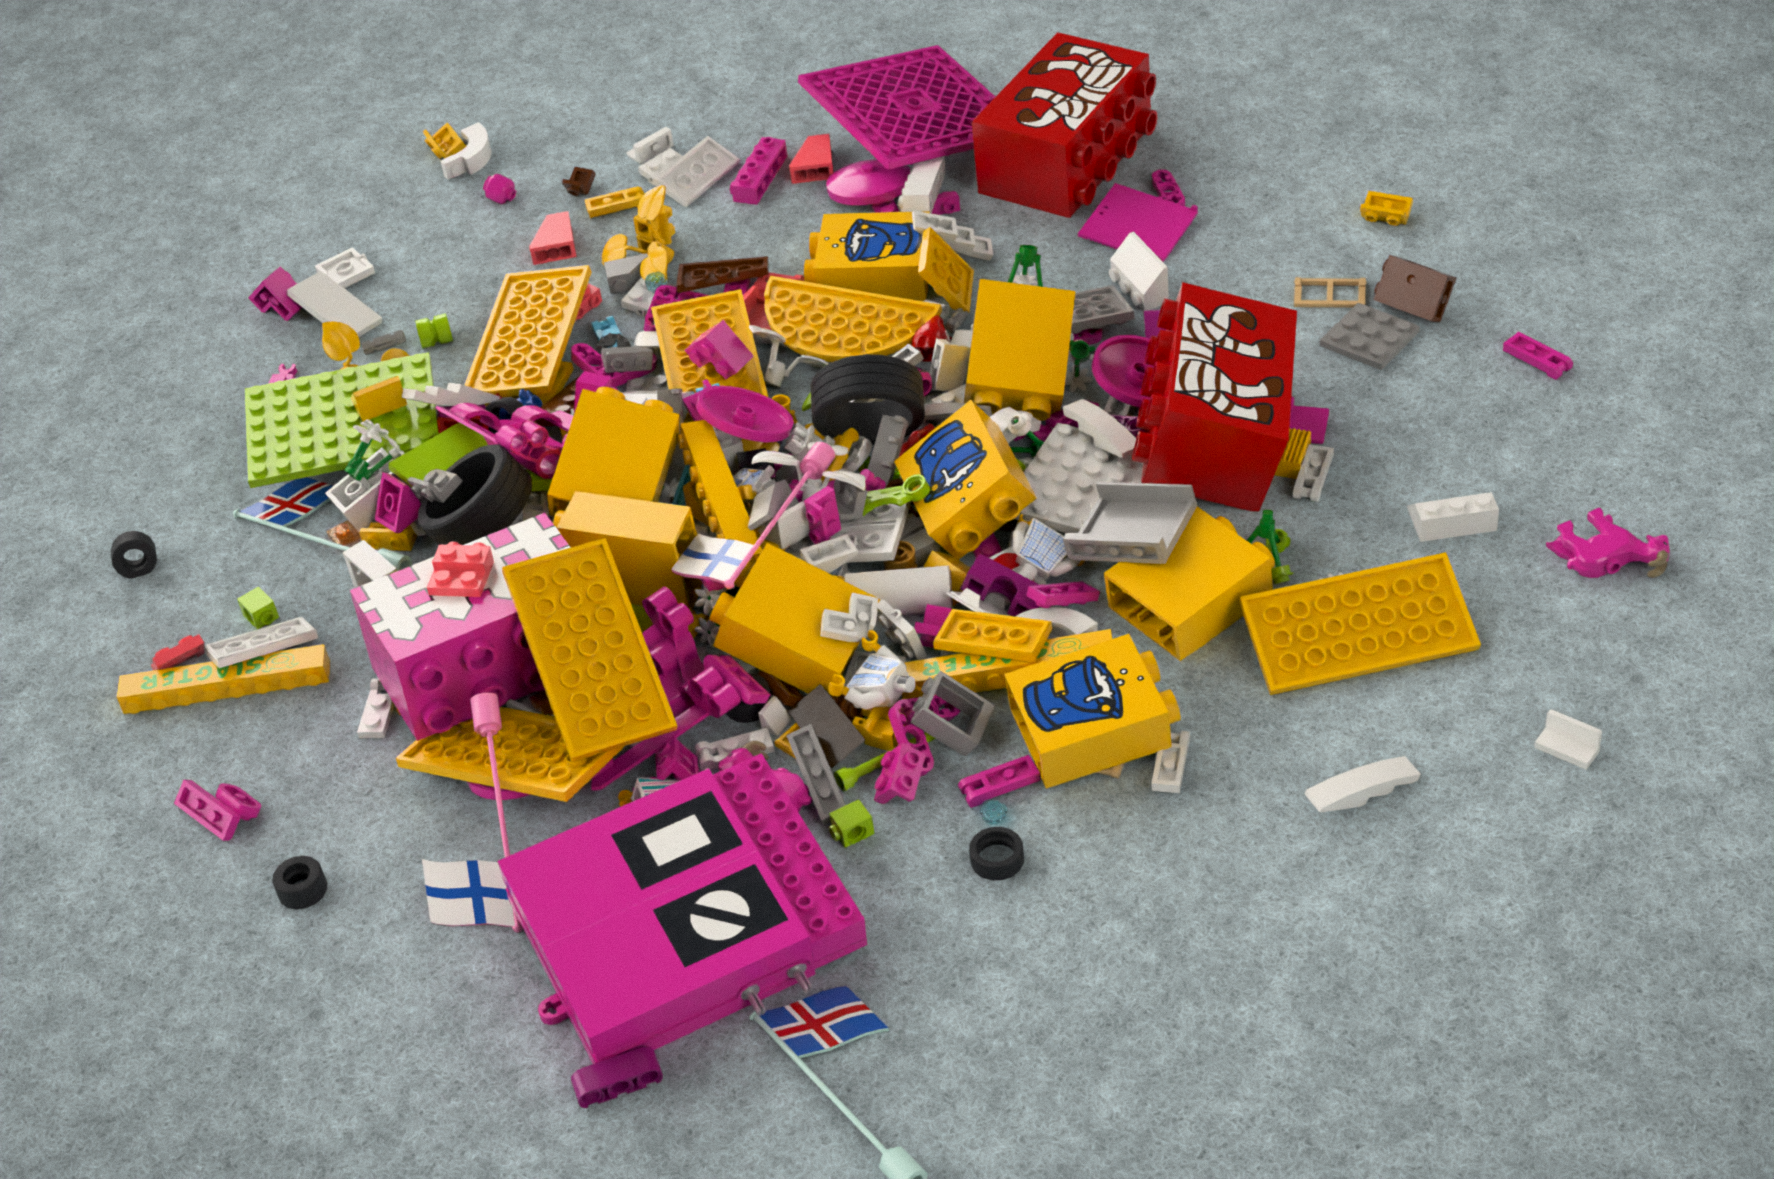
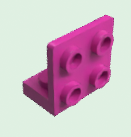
[1290,397,1329,444]

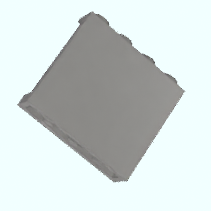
[1063,482,1198,564]

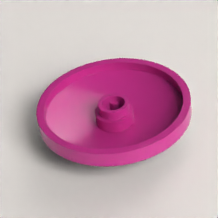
[826,159,911,205]
[1092,335,1154,407]
[696,386,794,442]

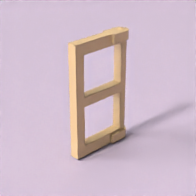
[1294,277,1367,308]

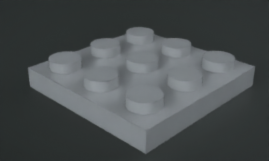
[1071,285,1135,334]
[1320,303,1420,370]

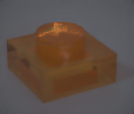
[326,520,360,546]

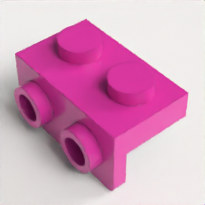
[874,742,925,804]

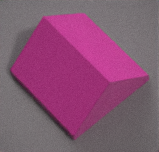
[375,472,421,533]

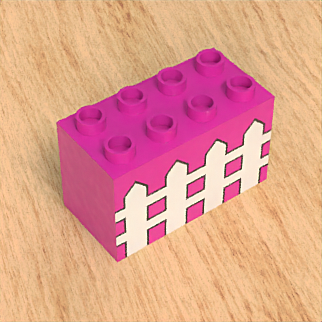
[350,513,571,741]

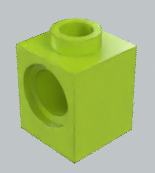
[237,586,279,630]
[828,799,875,848]

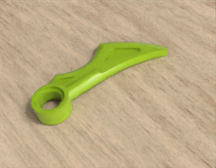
[862,474,930,516]

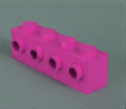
[730,137,788,205]

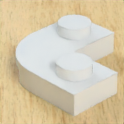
[820,593,878,642]

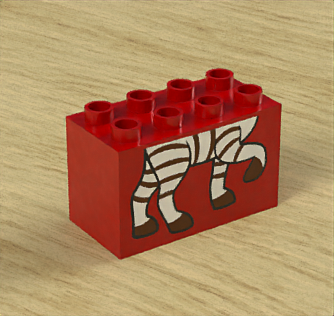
[972,32,1158,218]
[1132,282,1297,512]

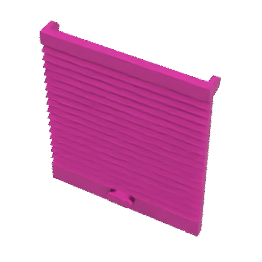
[1078,183,1198,262]

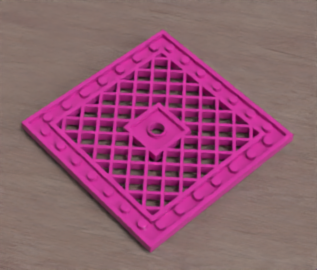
[798,45,996,170]

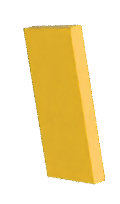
[933,609,1053,662]

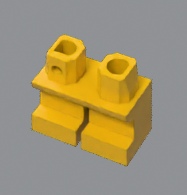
[633,205,675,251]
[852,698,906,751]

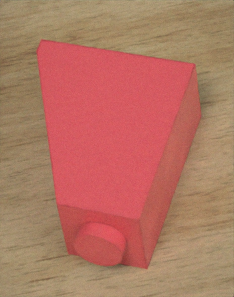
[789,134,834,184]
[529,211,577,265]

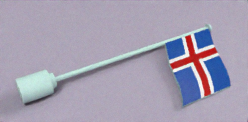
[233,477,412,571]
[749,986,928,1179]

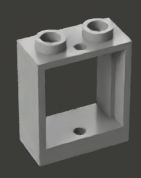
[911,671,995,756]

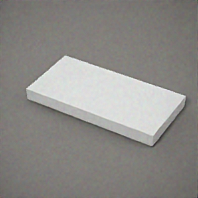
[654,136,740,207]
[287,271,382,337]
[204,617,318,668]

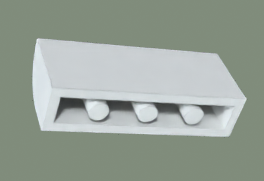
[845,566,953,617]

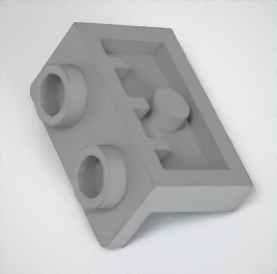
[601,346,653,373]
[407,469,463,503]
[834,469,867,521]

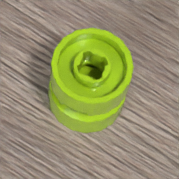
[415,313,453,349]

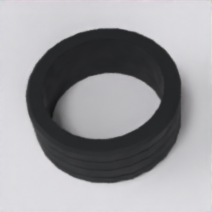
[810,354,925,445]
[417,445,532,545]

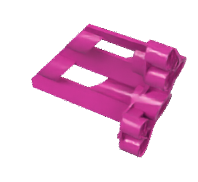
[435,403,573,479]
[591,586,741,791]

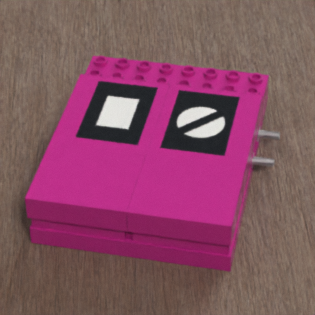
[497,753,867,1064]

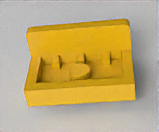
[423,122,466,159]
[1360,191,1413,226]
[359,522,417,551]

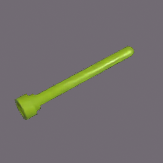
[833,732,936,792]

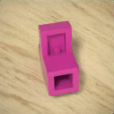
[914,604,952,648]

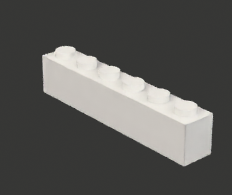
[899,156,946,214]

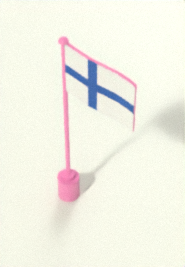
[672,442,835,589]
[422,693,523,933]

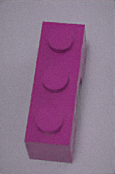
[961,553,1040,617]

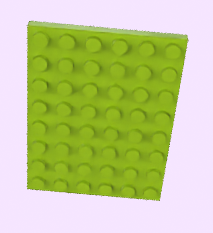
[245,352,439,488]

